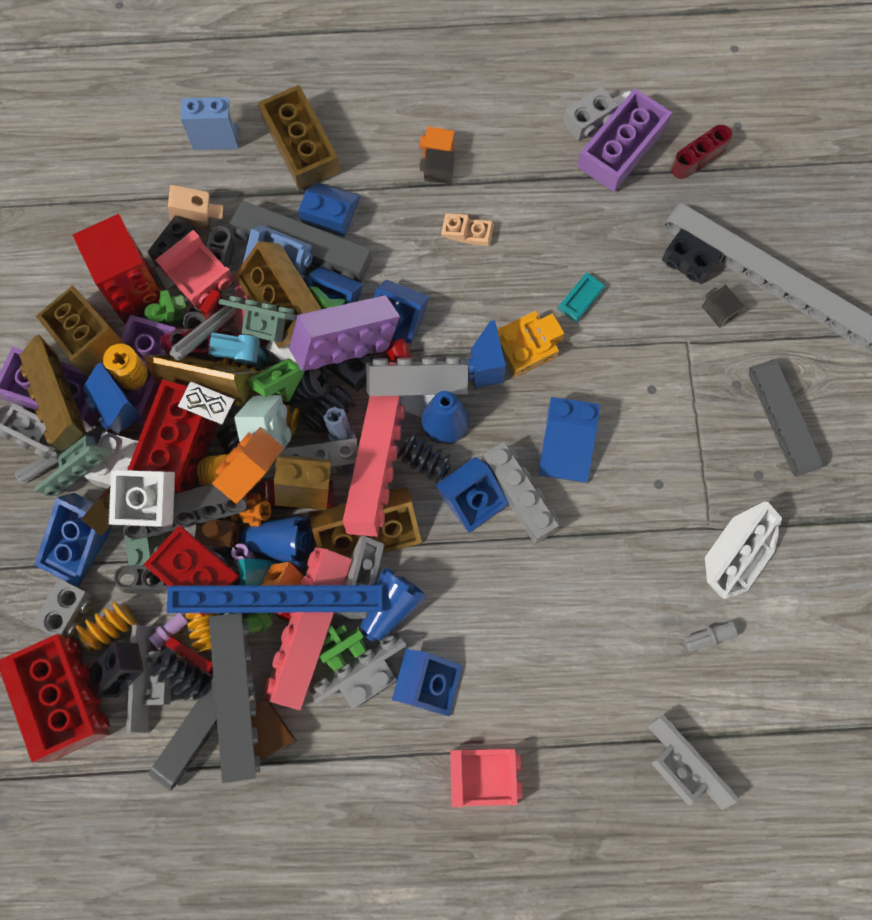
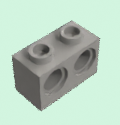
[563,86,618,141]
[32,579,93,638]

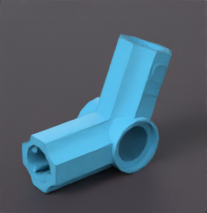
[208,333,269,369]

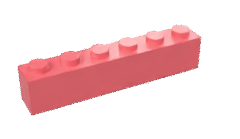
[343,396,405,537]
[263,548,352,710]

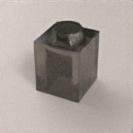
[420,148,454,184]
[702,285,744,328]

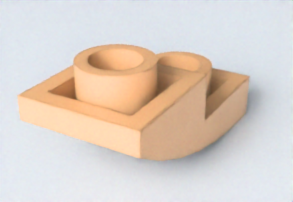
[441,214,494,246]

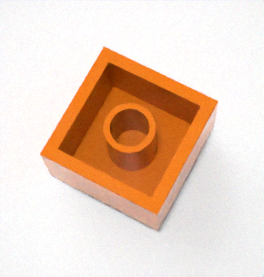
[212,427,284,504]

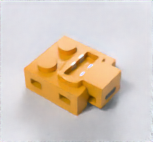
[497,311,564,378]

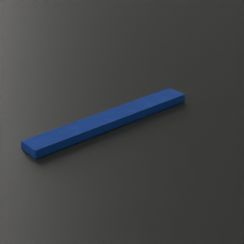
[167,585,383,613]

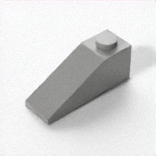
[334,536,384,620]

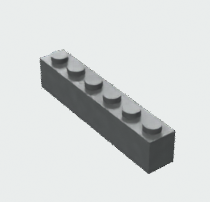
[230,200,372,283]
[209,613,261,784]

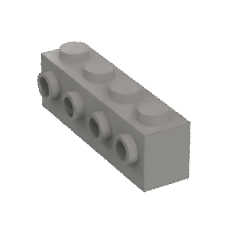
[366,357,468,396]
[482,442,559,544]

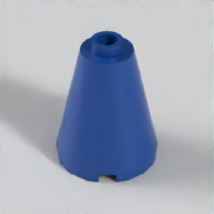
[421,391,470,444]
[240,515,313,567]
[360,567,427,642]

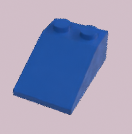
[538,397,600,483]
[35,493,112,587]

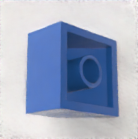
[298,183,360,237]
[307,266,363,304]
[374,279,430,346]
[467,320,506,388]
[83,362,142,435]
[436,457,509,533]
[392,649,463,717]

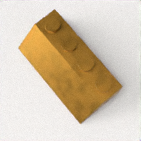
[235,241,322,348]
[19,335,88,451]
[145,354,259,406]
[309,487,422,558]

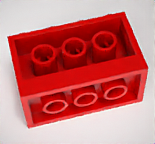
[72,213,161,324]
[127,379,218,494]
[0,634,110,763]

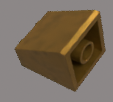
[274,454,332,510]

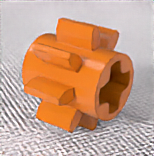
[239,494,271,526]

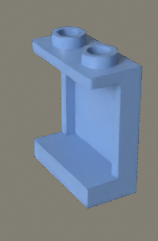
[181,97,239,150]
[243,225,313,284]

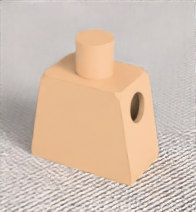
[168,185,224,229]

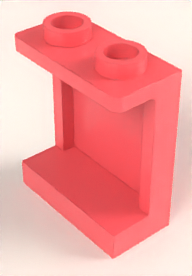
[156,230,235,309]
[450,749,522,807]

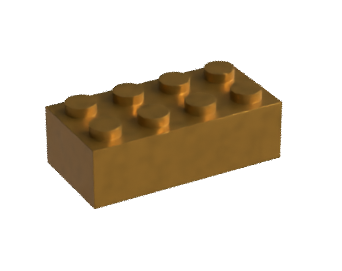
[257,85,340,190]
[36,285,125,378]

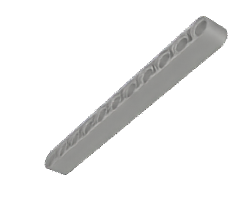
[664,204,872,354]

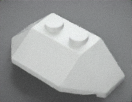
[705,501,782,599]

